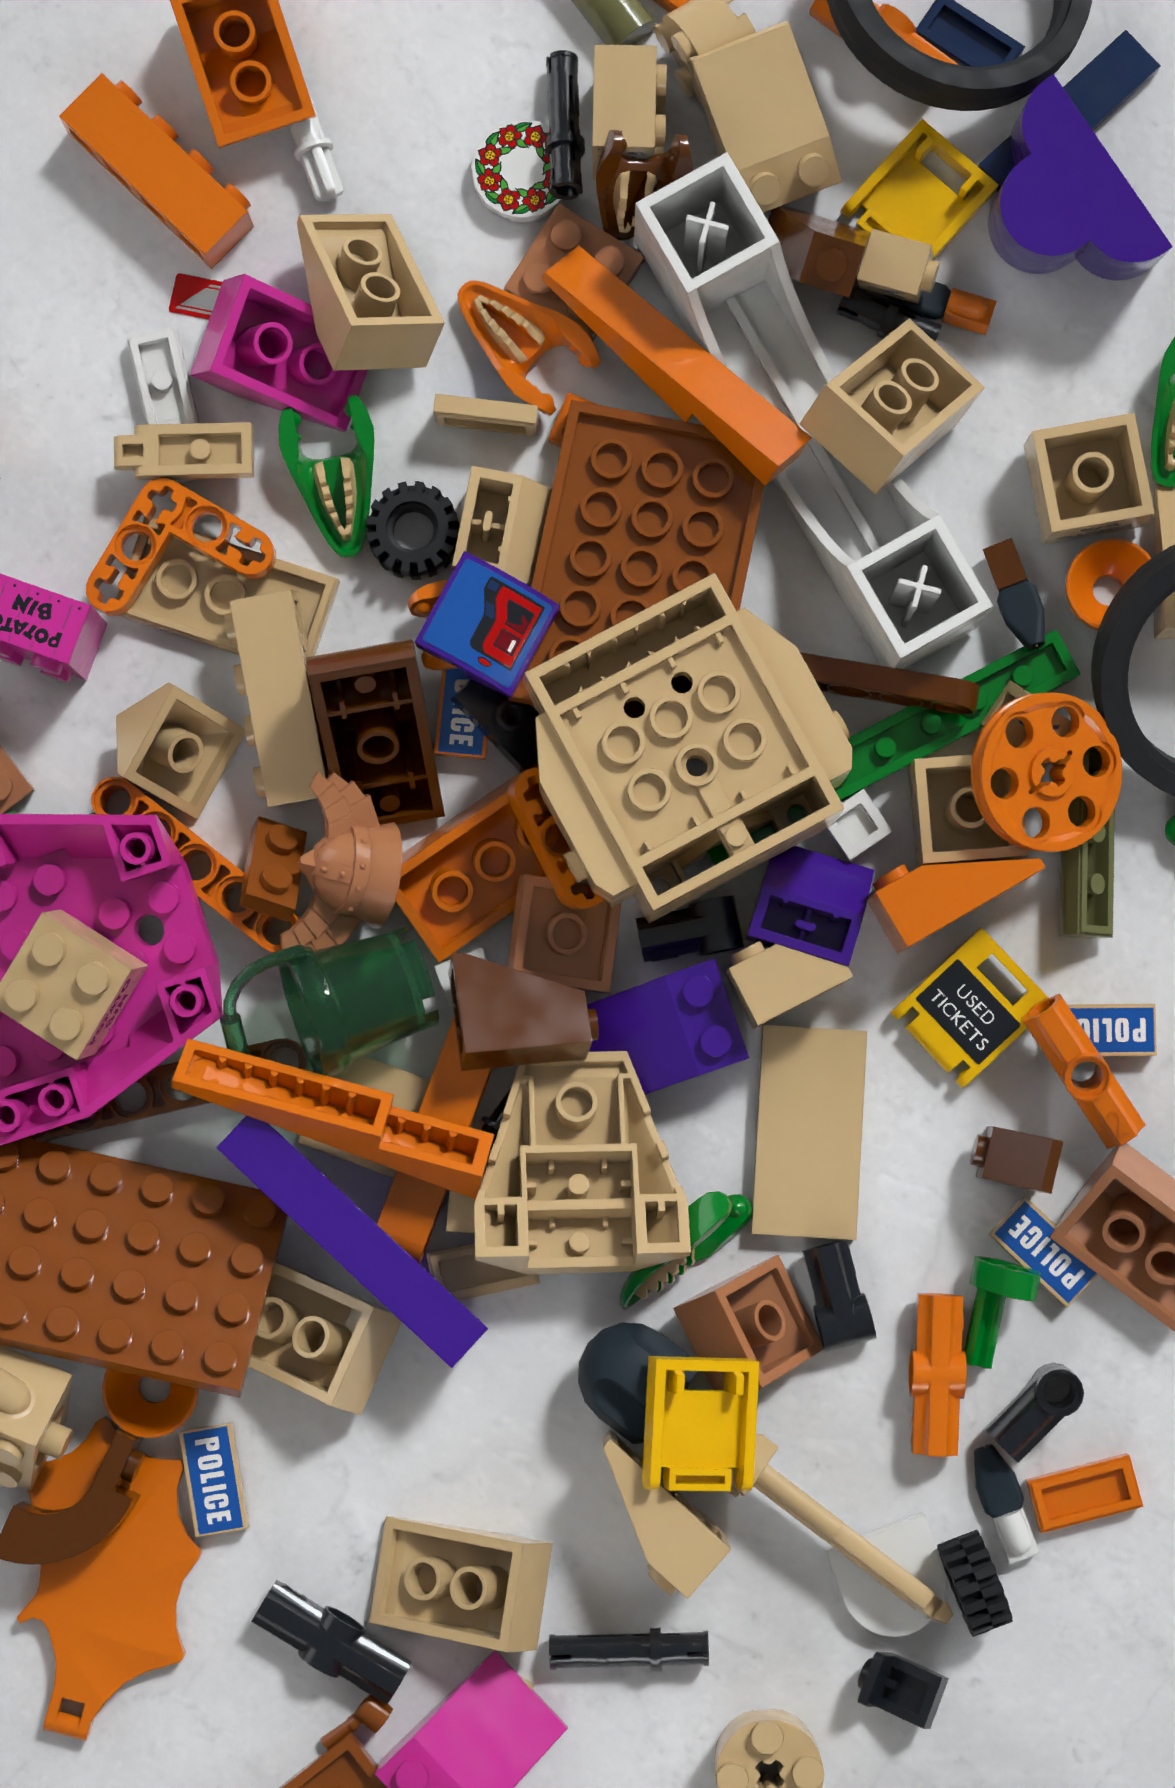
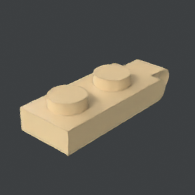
[114,422,254,480]

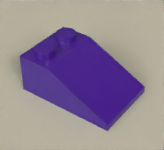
[587,958,749,1095]

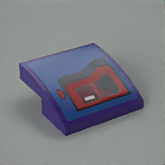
[415,551,560,699]

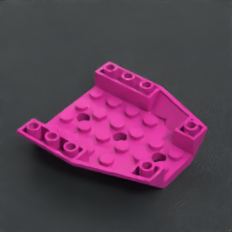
[0,814,223,1145]

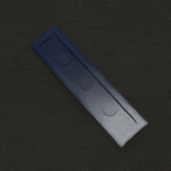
[978,30,1161,192]

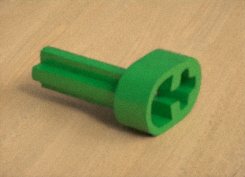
[964,1256,1041,1369]

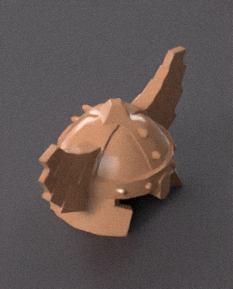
[280,771,402,957]

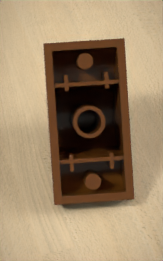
[306,639,445,825]

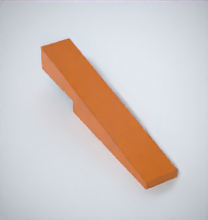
[542,246,812,486]
[171,1038,494,1199]

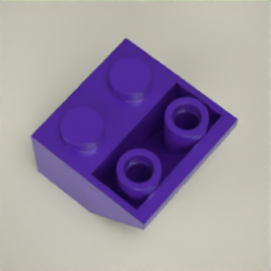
[745,846,874,967]

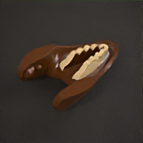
[596,130,693,241]

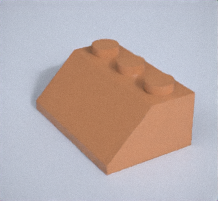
[1050,1143,1175,1332]

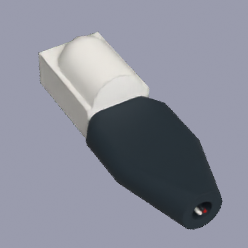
[974,1444,1040,1564]

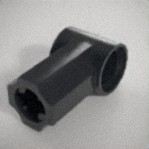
[635,895,744,963]
[802,1240,877,1352]
[984,1363,1084,1463]

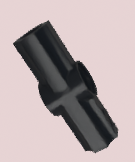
[251,1580,412,1705]

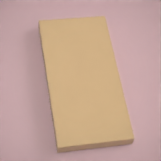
[116,517,340,657]
[751,1025,867,1240]

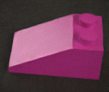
[190,274,368,432]
[375,1650,568,1788]

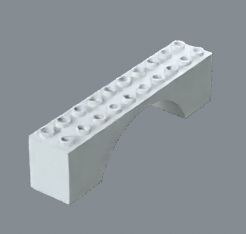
[634,152,993,669]

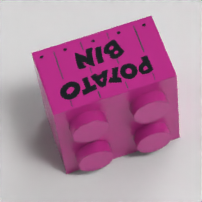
[0,573,108,683]

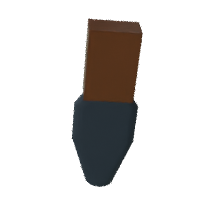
[983,538,1045,651]

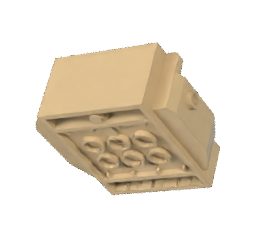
[525,573,852,923]

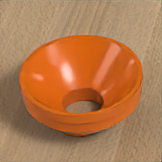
[1065,538,1151,631]
[102,1369,199,1438]

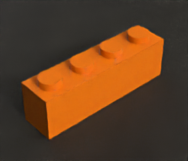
[59,73,254,269]

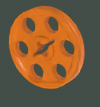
[971,693,1122,852]

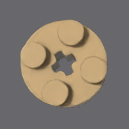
[653,0,756,105]
[714,1709,824,1788]

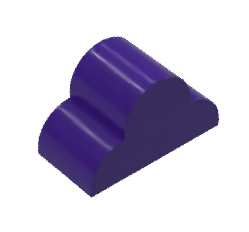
[988,74,1173,281]

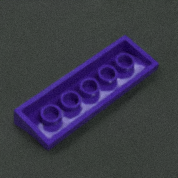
[216,1115,488,1368]

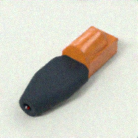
[882,282,997,335]

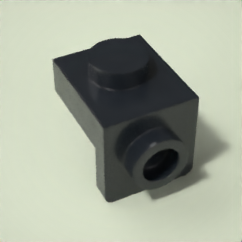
[857,1652,949,1729]

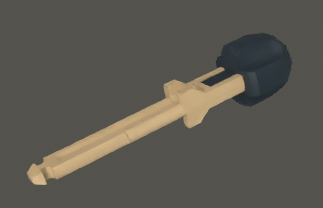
[578,1322,954,1624]

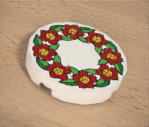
[471,119,564,223]

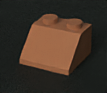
[673,1255,824,1390]

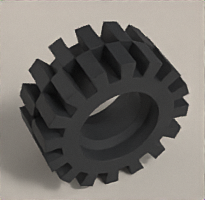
[366,481,460,580]
[937,1530,1013,1637]

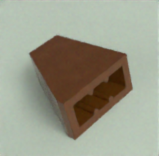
[768,205,871,298]
[448,953,599,1071]

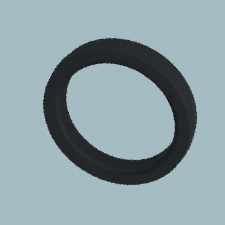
[827,0,1092,111]
[1091,545,1175,797]

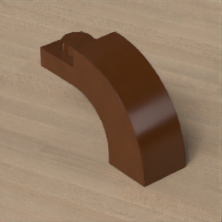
[0,1430,145,1565]

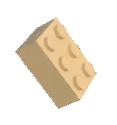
[799,318,985,495]

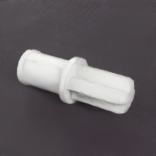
[289,99,343,202]

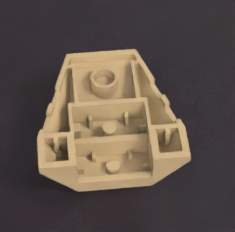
[474,1051,691,1274]

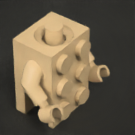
[0,1345,73,1491]

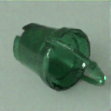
[220,927,439,1078]

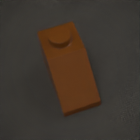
[970,1126,1064,1194]

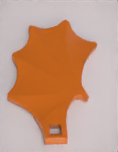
[17,1416,202,1741]

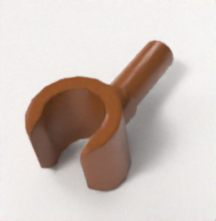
[321,1694,393,1749]

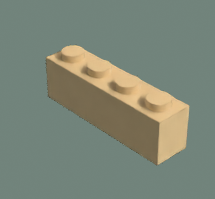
[224,589,330,807]

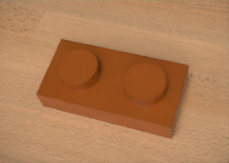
[239,816,307,922]

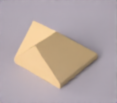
[116,682,245,819]

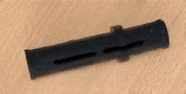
[545,50,585,200]
[549,1628,709,1671]

